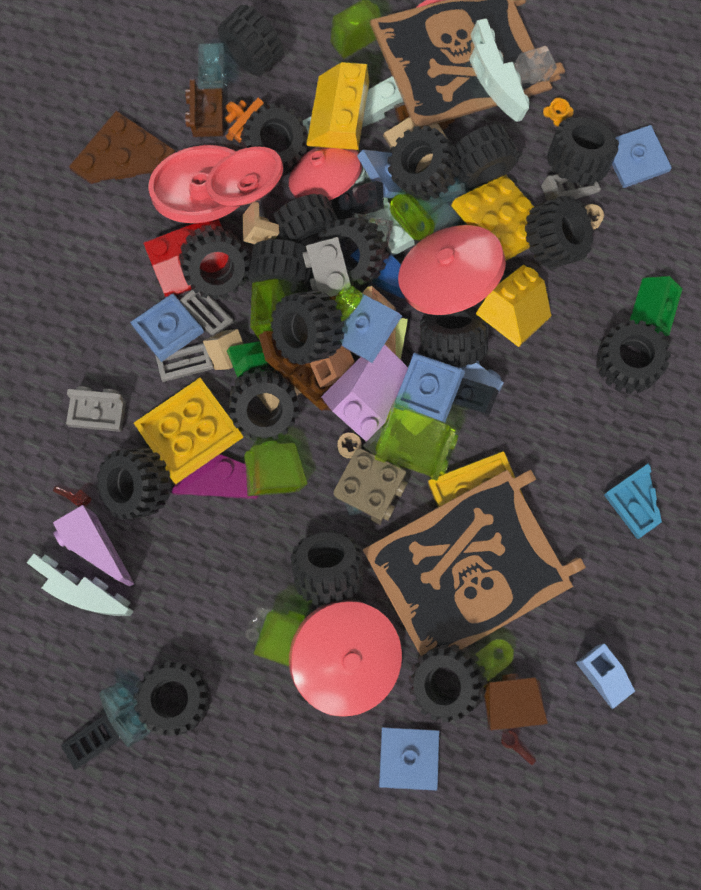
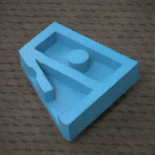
[604,464,662,539]

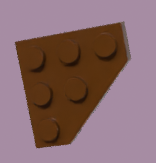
[69,111,176,184]
[259,331,332,411]

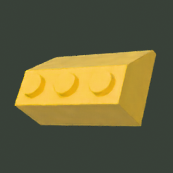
[307,62,369,150]
[476,265,551,347]

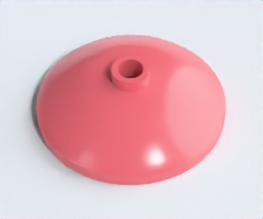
[206,147,283,206]
[289,147,362,201]

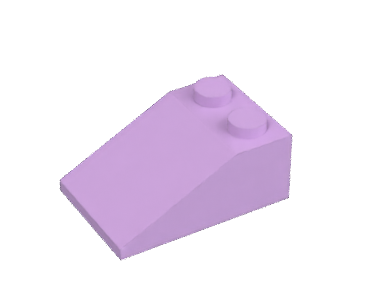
[321,344,408,442]
[53,505,134,586]

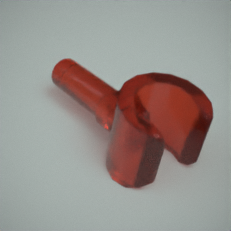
[53,486,92,507]
[501,731,536,766]

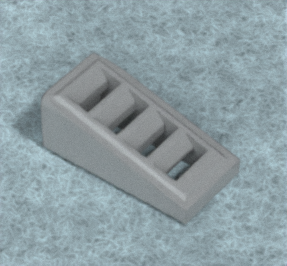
[541,174,601,201]

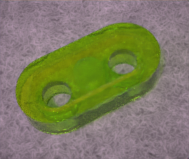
[390,194,434,240]
[335,286,362,321]
[472,639,514,682]

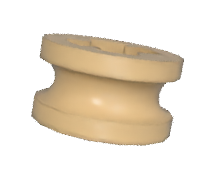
[585,204,604,230]
[338,433,362,458]

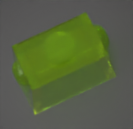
[330,0,381,59]
[250,279,285,340]
[244,441,308,496]
[254,610,305,666]

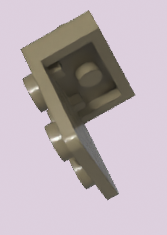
[334,449,408,525]

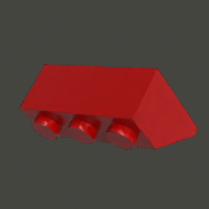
[143,219,228,297]

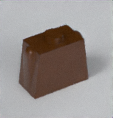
[484,674,548,730]

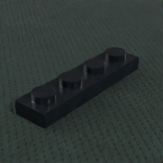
[402,359,499,416]

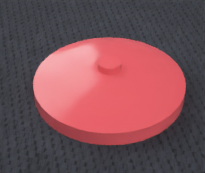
[148,145,240,223]
[398,225,506,315]
[289,600,402,716]

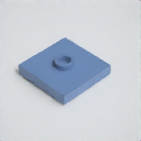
[612,125,672,188]
[357,150,413,199]
[340,292,402,363]
[130,293,204,362]
[394,353,465,423]
[379,728,439,790]

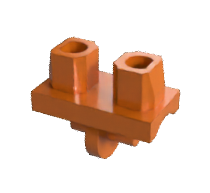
[225,97,264,143]

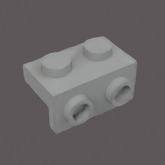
[302,237,352,297]
[66,386,126,432]

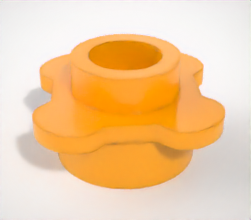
[543,98,574,126]

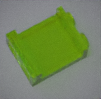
[373,404,458,481]

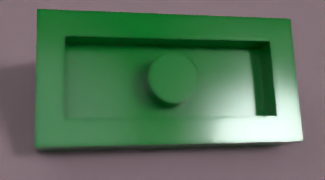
[630,276,683,336]
[227,341,274,378]

